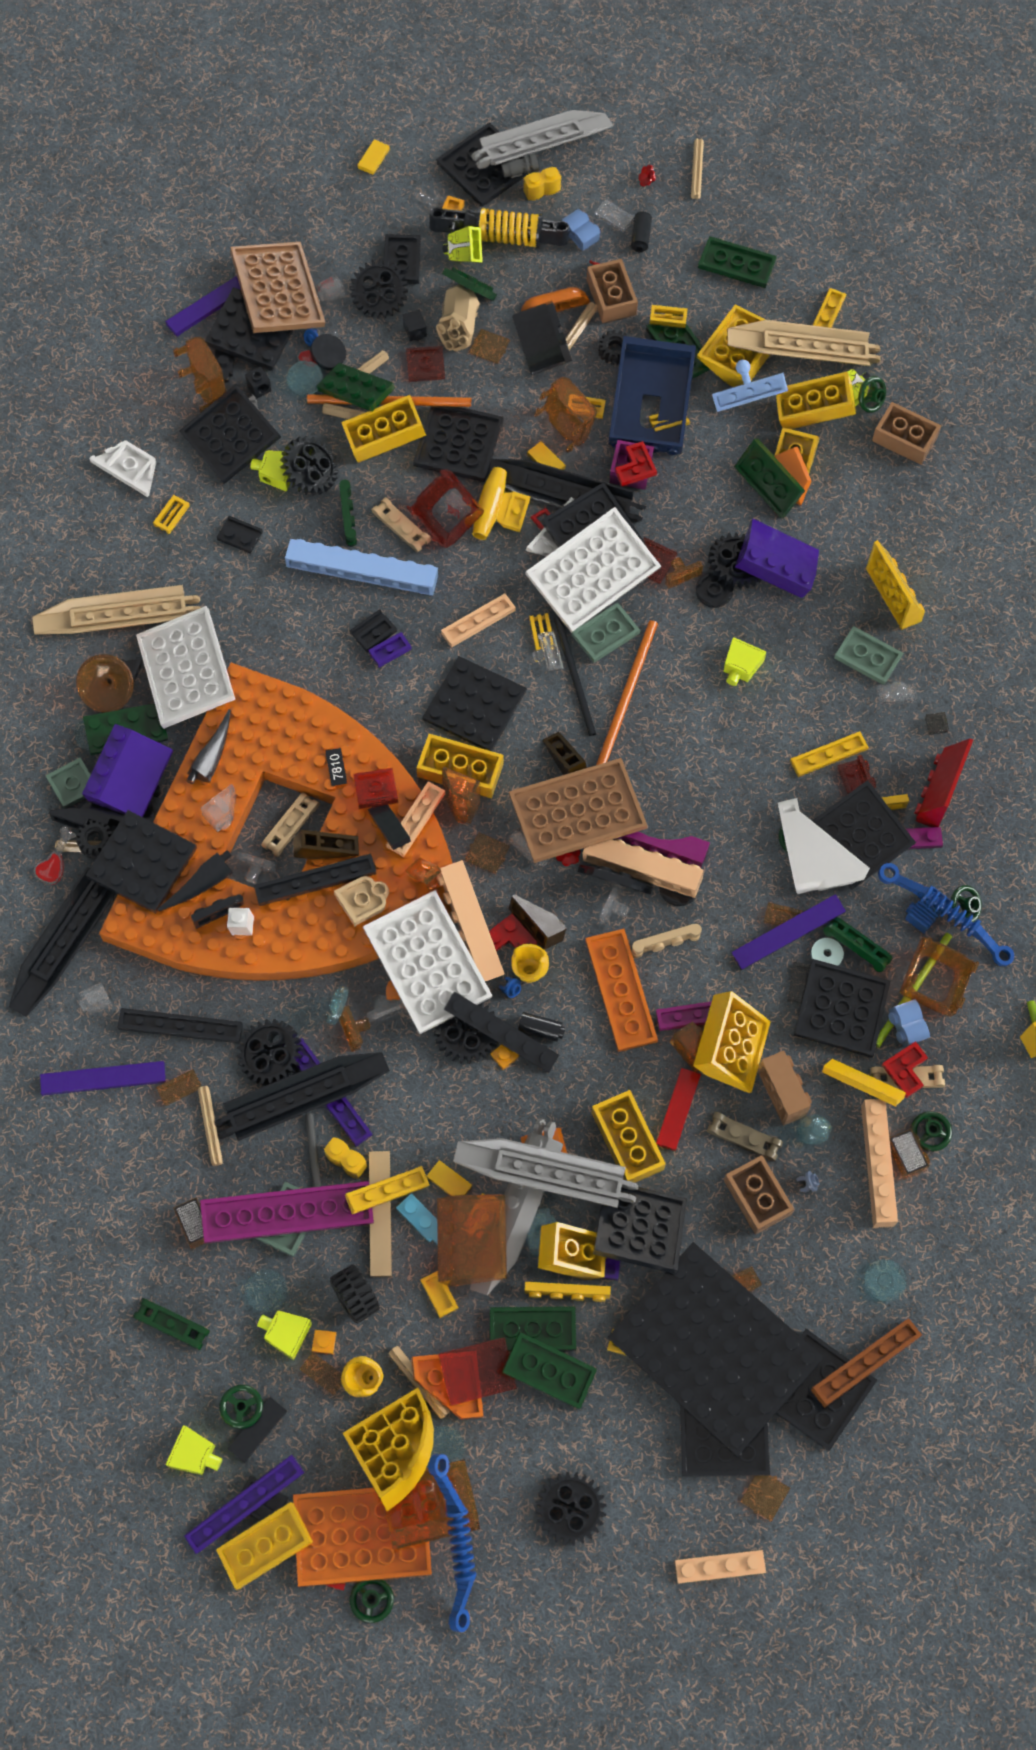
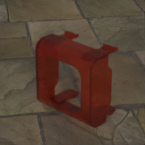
[406,469,484,548]

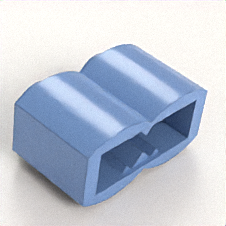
[561,209,600,251]
[888,999,930,1047]

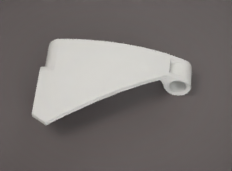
[778,798,870,894]

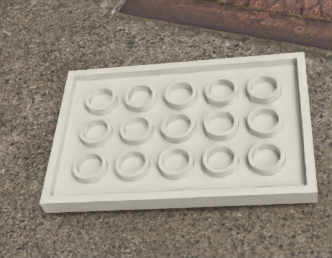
[525,507,661,633]
[136,606,235,729]
[363,890,492,1034]

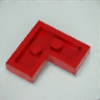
[615,441,657,486]
[489,914,538,952]
[882,1041,928,1098]

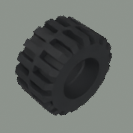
[330,1264,380,1324]

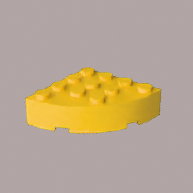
[343,1388,434,1511]

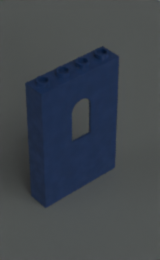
[608,336,696,455]

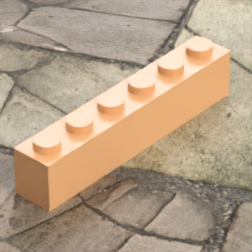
[583,839,704,898]
[436,860,504,982]
[861,1099,898,1228]

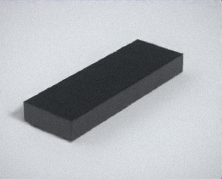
[368,801,411,850]
[228,1397,287,1463]

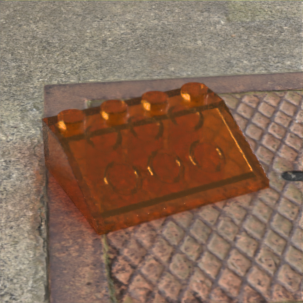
[437,1194,507,1287]
[384,1459,480,1550]

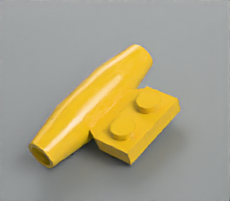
[472,467,531,540]

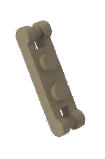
[706,1112,783,1161]

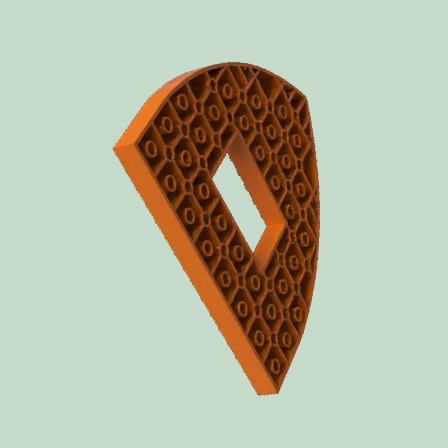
[99,663,453,981]

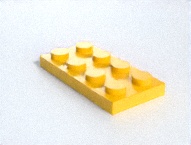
[216,1502,313,1590]

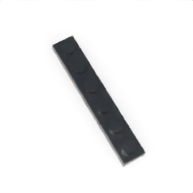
[254,853,376,906]
[443,991,559,1073]
[117,1008,243,1044]

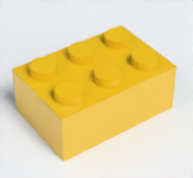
[538,1222,606,1281]

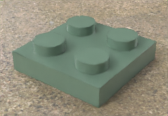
[45,757,91,809]

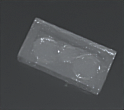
[595,200,634,233]

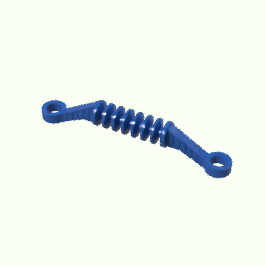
[878,863,1014,967]
[428,1454,477,1632]

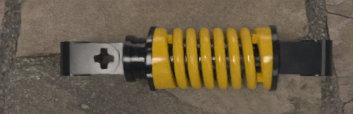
[429,207,569,249]

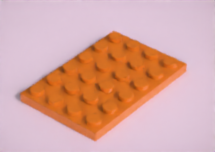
[293,1483,432,1587]

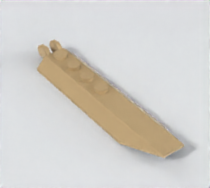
[727,320,881,366]
[33,585,200,634]

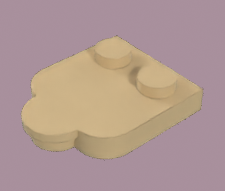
[334,876,389,926]

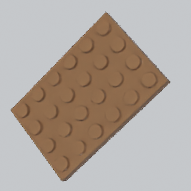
[230,242,325,333]
[509,758,647,863]

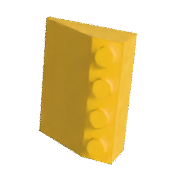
[697,304,771,387]
[866,540,925,630]
[693,991,771,1093]

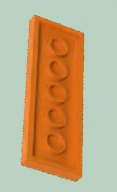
[585,928,658,1052]

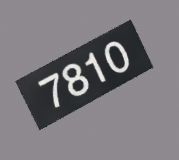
[325,748,347,786]

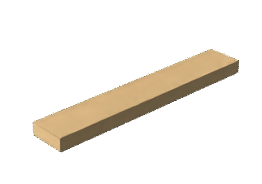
[369,1151,392,1277]

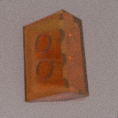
[442,767,481,824]

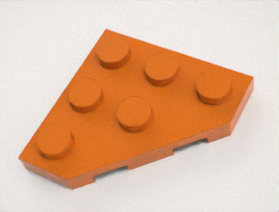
[411,1351,484,1420]

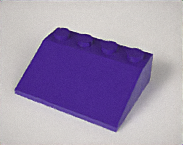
[735,519,819,598]
[82,724,173,817]

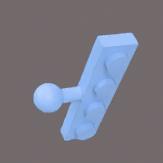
[712,360,788,412]

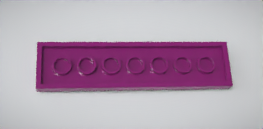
[200,1181,374,1244]

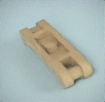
[371,497,431,553]
[261,792,320,857]
[631,924,702,958]
[870,1065,945,1089]

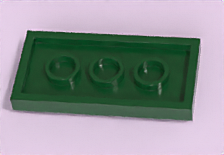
[698,236,777,288]
[442,267,497,301]
[646,314,710,379]
[316,363,395,412]
[734,439,805,518]
[83,703,168,755]
[490,1306,576,1352]
[501,1332,597,1409]

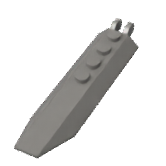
[471,110,613,169]
[470,1118,563,1296]
[453,1138,639,1208]

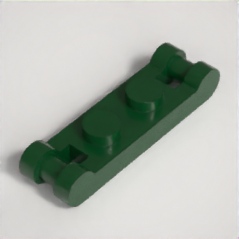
[339,480,357,547]
[823,917,893,972]
[132,1298,210,1350]

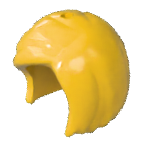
[511,944,549,983]
[341,1356,383,1397]

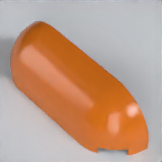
[521,287,590,312]

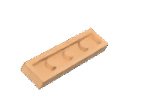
[441,593,516,648]
[386,781,445,857]
[675,1550,766,1584]

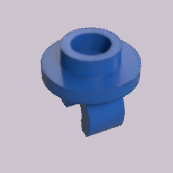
[304,328,320,347]
[499,977,521,998]

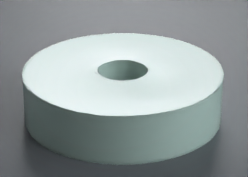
[811,938,844,966]

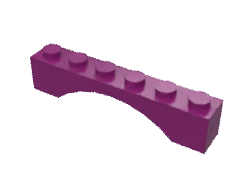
[613,831,710,868]

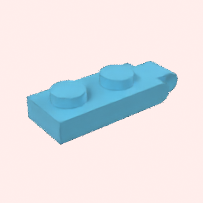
[396,1193,447,1246]

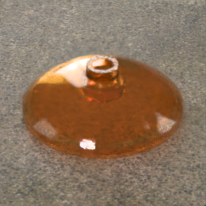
[76,654,134,713]

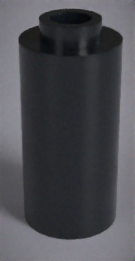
[631,211,652,253]
[518,1012,566,1042]

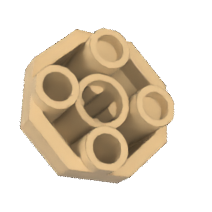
[436,284,480,352]

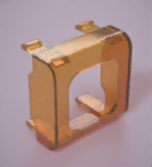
[173,337,226,413]
[534,377,597,453]
[899,937,979,1017]

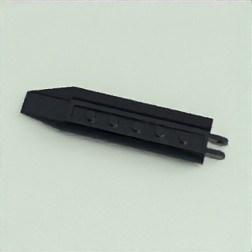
[487,459,646,521]
[9,867,116,1017]
[214,1052,390,1141]

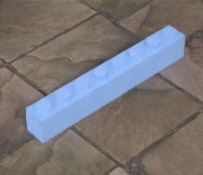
[285,539,438,596]

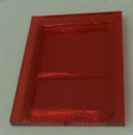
[438,1337,517,1406]

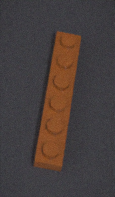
[811,1318,922,1408]

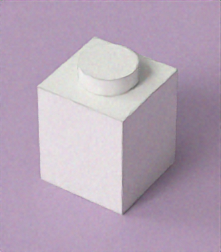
[227,908,254,936]

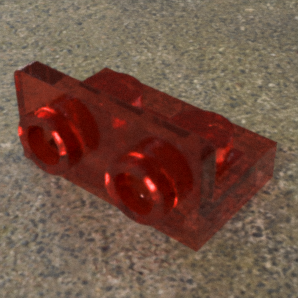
[837,755,876,794]

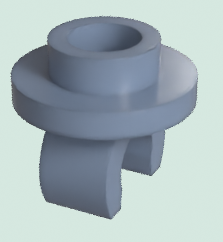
[797,1171,820,1193]

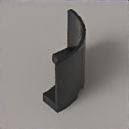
[512,300,573,375]

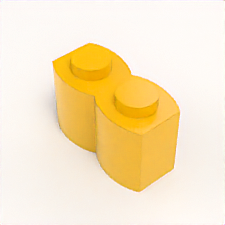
[524,167,561,201]
[324,1137,367,1179]

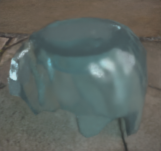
[797,1114,833,1145]

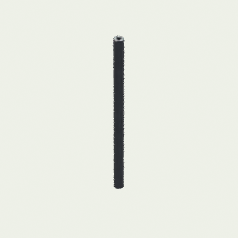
[554,616,596,736]

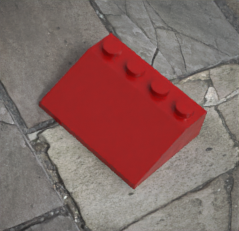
[914,738,973,827]

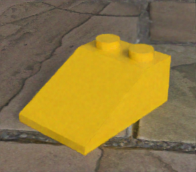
[775,427,819,473]

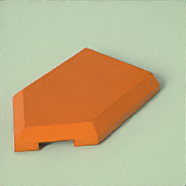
[774,447,812,505]

